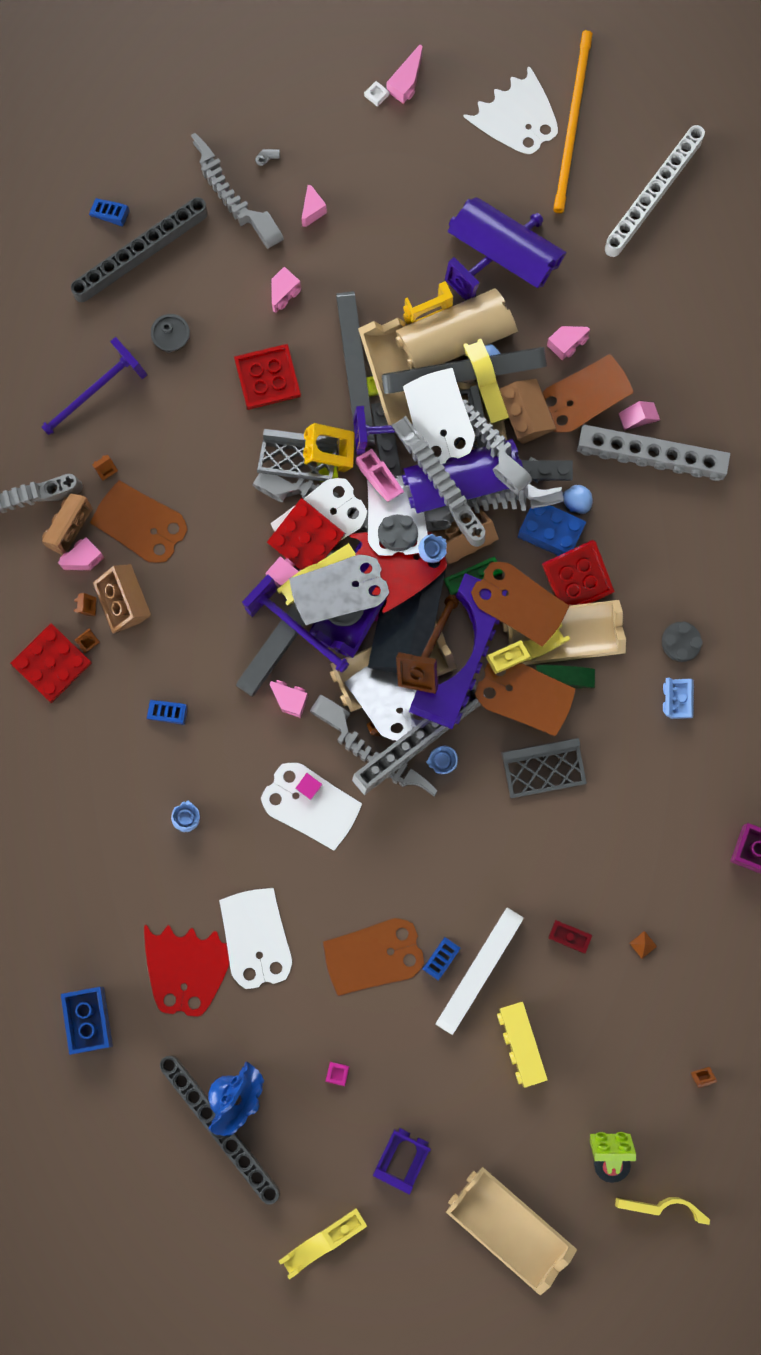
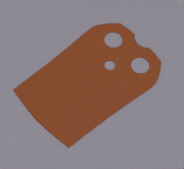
[543,354,634,433]
[90,480,188,563]
[471,562,569,647]
[475,662,576,736]
[323,918,424,996]

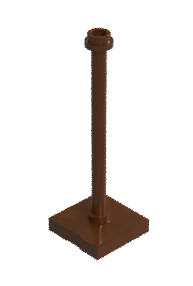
[396,595,459,694]

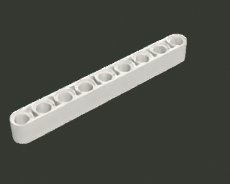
[605,125,705,257]

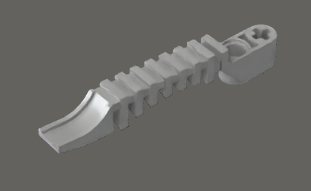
[191,133,284,249]
[463,399,532,494]
[392,416,485,547]
[252,473,368,532]
[0,474,83,513]
[424,484,564,531]
[310,695,437,796]

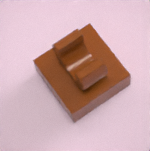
[92,454,118,481]
[74,593,96,616]

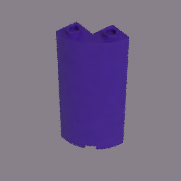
[447,197,567,288]
[402,439,523,513]
[309,541,386,658]

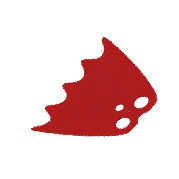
[349,531,447,613]
[144,925,230,1017]

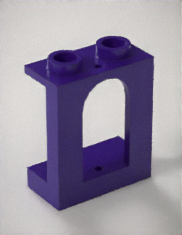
[373,1128,431,1195]

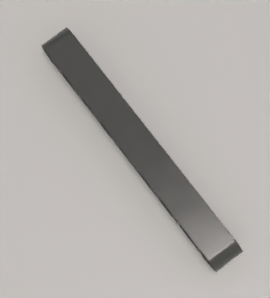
[71,197,208,302]
[336,291,375,447]
[381,347,547,394]
[236,550,336,697]
[160,1056,280,1204]

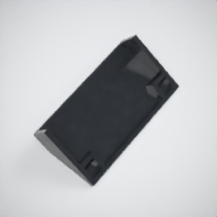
[368,563,446,673]

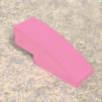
[355,449,404,502]

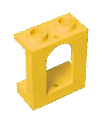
[403,281,453,324]
[303,423,354,472]

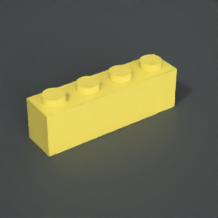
[497,1002,548,1088]

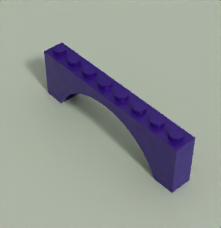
[409,573,507,729]

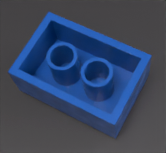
[518,505,586,556]
[61,987,113,1055]

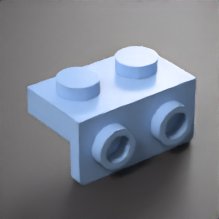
[663,678,694,719]

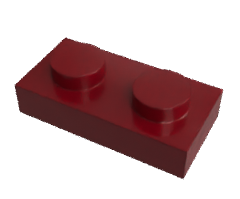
[548,920,592,954]

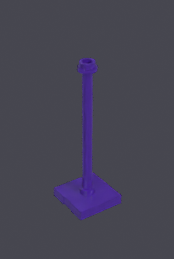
[445,213,543,301]
[41,337,148,435]
[353,406,413,455]
[242,574,349,673]

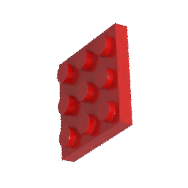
[234,344,301,410]
[267,498,346,570]
[542,540,615,606]
[10,623,92,703]

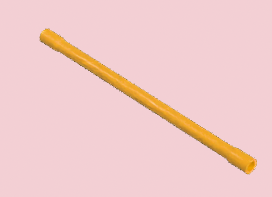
[553,30,593,213]

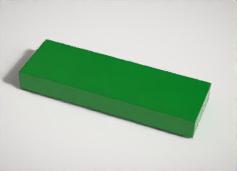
[444,556,503,595]

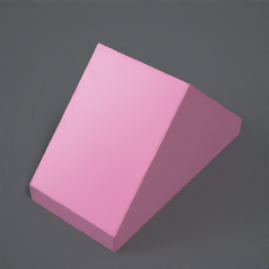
[302,185,327,227]
[619,401,660,431]

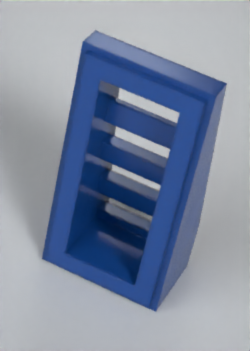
[89,198,130,227]
[147,700,188,725]
[422,937,461,981]

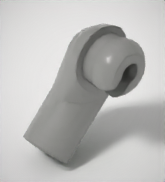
[255,149,280,166]

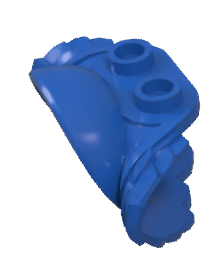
[208,1061,264,1136]

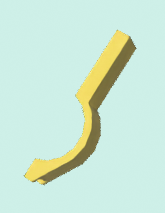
[463,339,509,424]
[277,543,356,606]
[486,624,570,674]
[615,1197,710,1225]
[279,1208,367,1279]

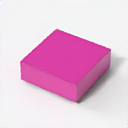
[295,773,322,800]
[325,1062,350,1086]

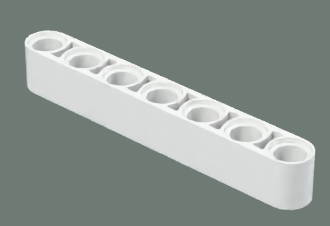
[435,907,524,1035]

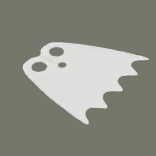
[463,67,558,154]

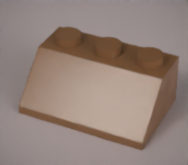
[499,379,556,444]
[42,493,93,555]
[429,508,499,564]
[93,564,151,634]

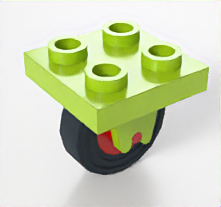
[590,1132,636,1183]

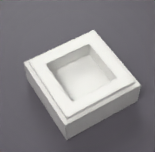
[364,81,389,107]

